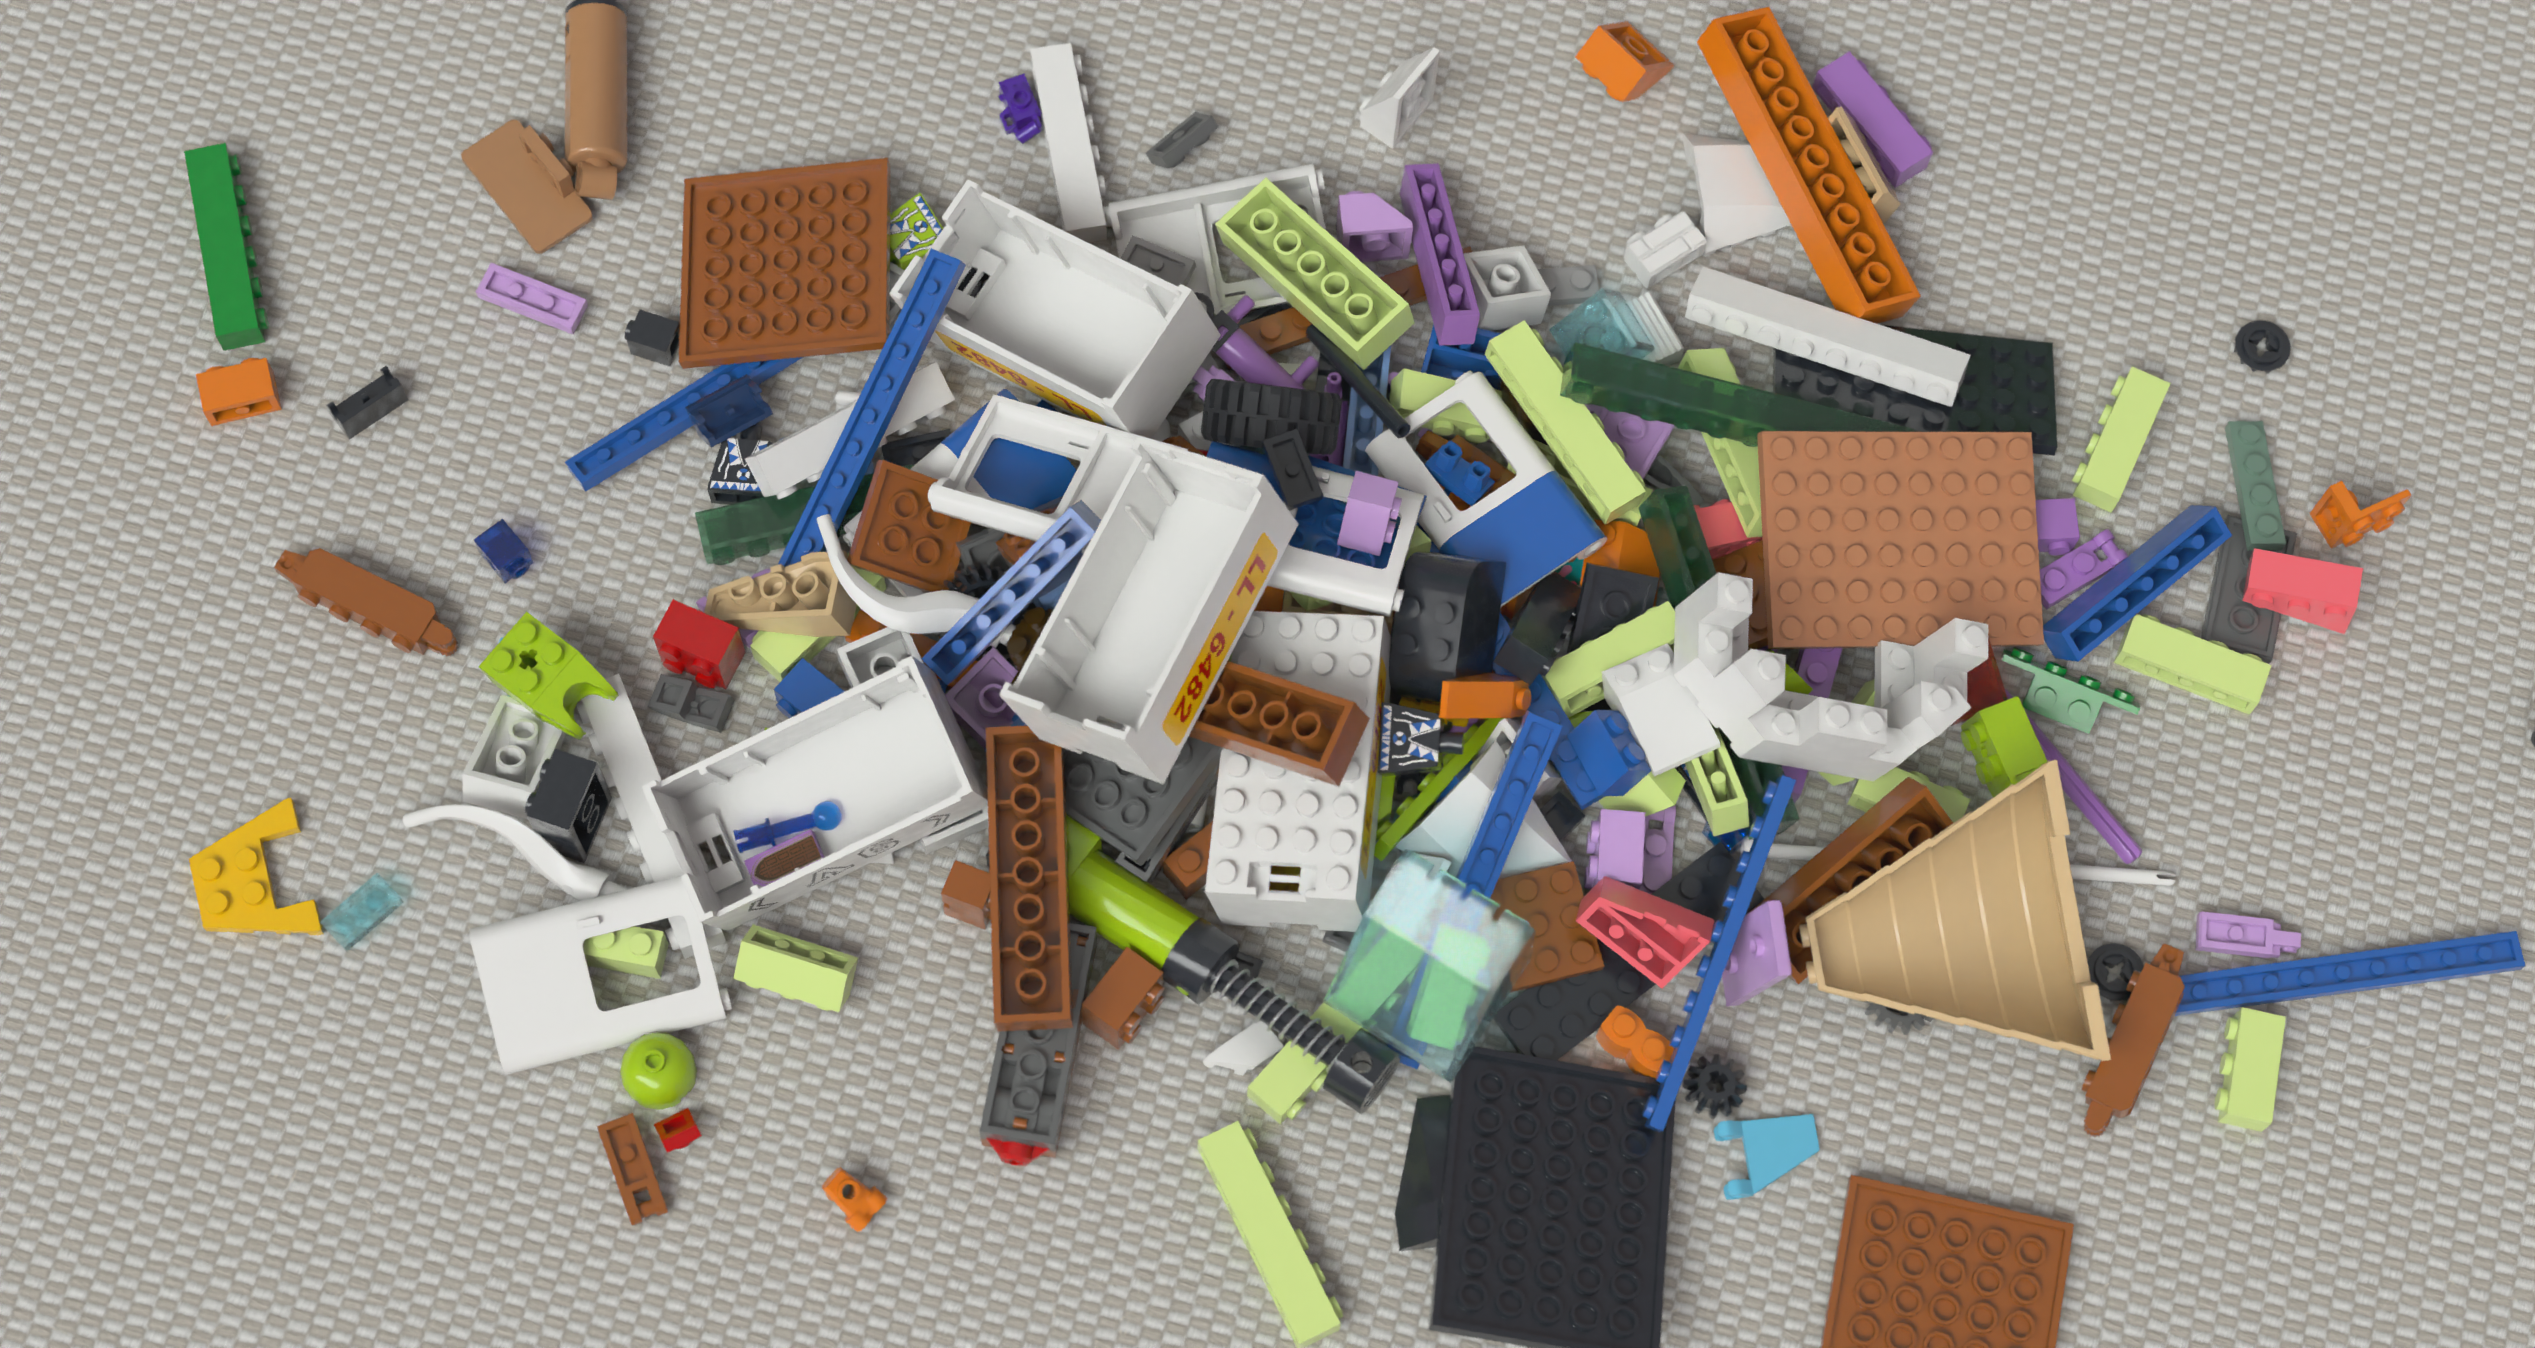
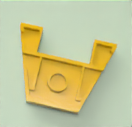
[189,798,324,936]

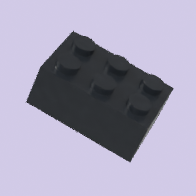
[525,749,612,863]

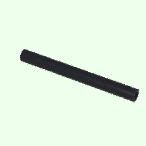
[1305,324,1411,438]

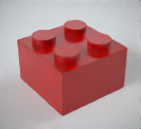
[653,599,746,690]

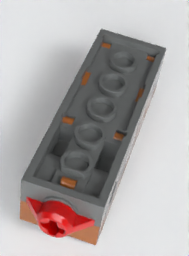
[979,923,1097,1166]

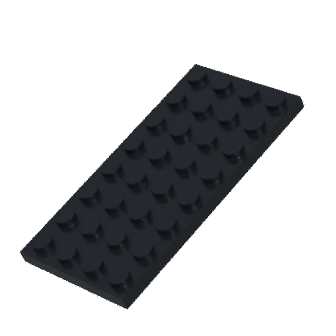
[1772,325,2058,456]

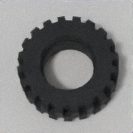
[1201,379,1342,455]

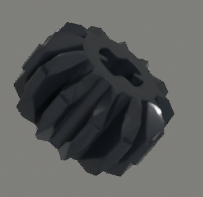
[1682,1054,1747,1119]

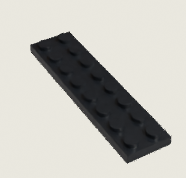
[1491,842,1764,1060]

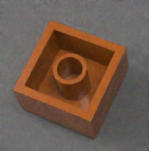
[1081,947,1165,1050]

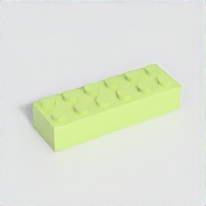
[1215,178,1415,370]

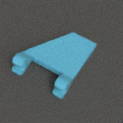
[1713,1114,1820,1200]

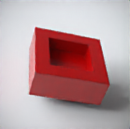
[654,1108,702,1153]

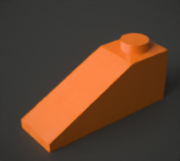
[1439,673,1531,719]

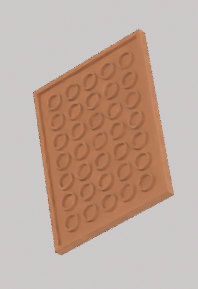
[1757,431,2044,649]

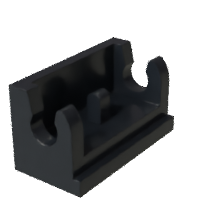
[326,366,408,440]

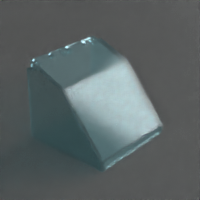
[1324,849,1535,1083]

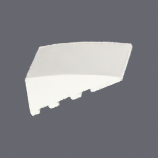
[1682,133,1793,257]
[1395,740,1576,881]

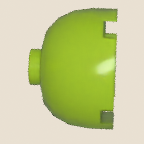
[620,1032,697,1110]

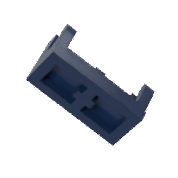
[685,374,773,448]

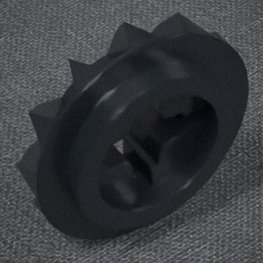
[2234,320,2291,374]
[2087,943,2144,1002]

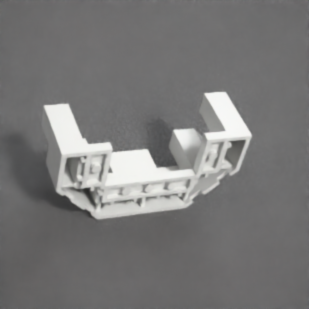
[1673,572,1988,781]

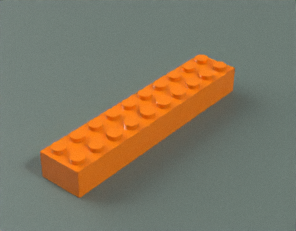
[1697,7,1921,324]

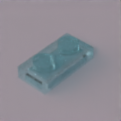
[320,873,404,952]

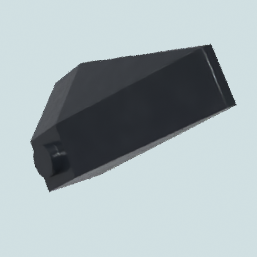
[1394,1095,1451,1252]

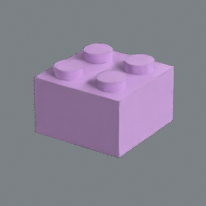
[1584,809,1645,890]

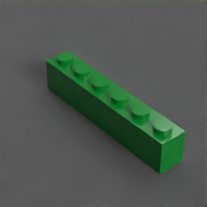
[184,143,269,351]

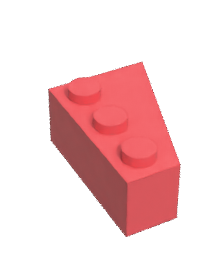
[1661,499,1763,581]
[2242,548,2363,634]
[1576,876,1714,989]

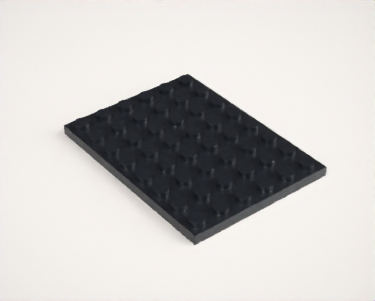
[1428,1043,1676,1348]

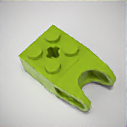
[478,612,619,740]
[1961,696,2047,798]

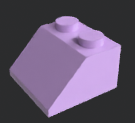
[1336,191,1413,262]
[945,647,1018,749]

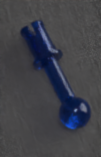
[733,801,842,854]

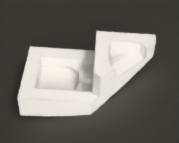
[1203,1020,1284,1076]

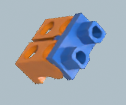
[1424,441,1495,511]

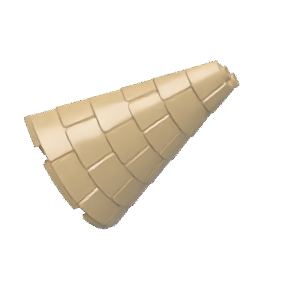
[1799,760,2111,1061]

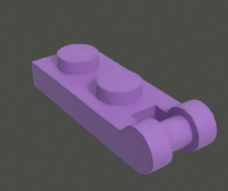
[2040,529,2128,610]

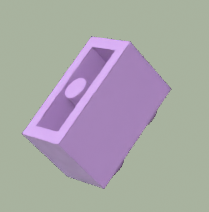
[1337,471,1402,556]

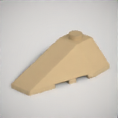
[704,551,856,637]

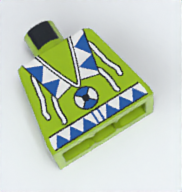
[890,193,943,270]

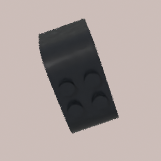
[1389,552,1506,703]

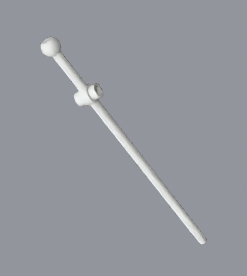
[1741,836,2176,886]

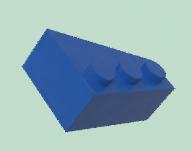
[1421,324,1501,390]

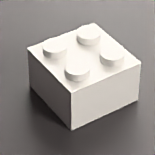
[1464,245,1551,331]

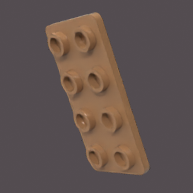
[461,119,593,254]

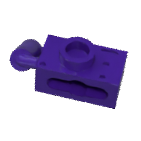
[998,74,1043,144]

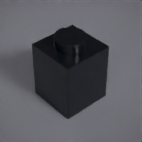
[624,309,680,367]

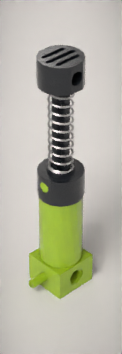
[1066,815,1401,1114]

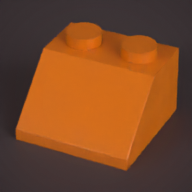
[1575,21,1675,102]
[1580,520,1665,607]

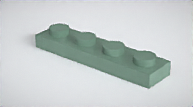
[2225,421,2286,551]

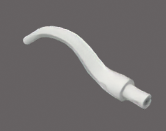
[817,514,1016,648]
[403,804,627,901]

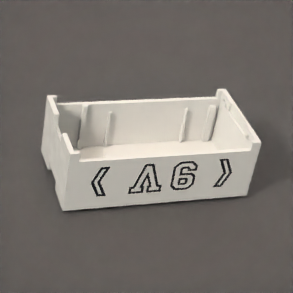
[641,656,988,931]

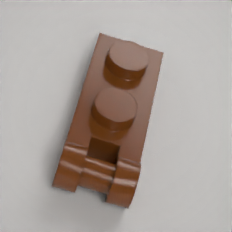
[597,1113,669,1226]

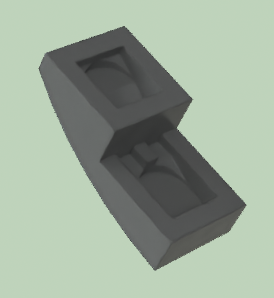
[648,674,734,733]

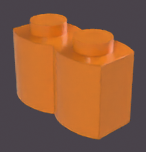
[1596,1006,1674,1078]

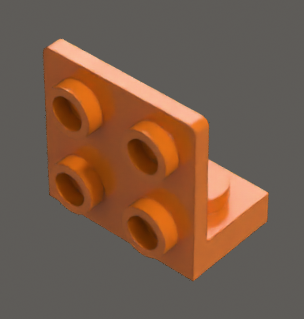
[2309,481,2412,549]

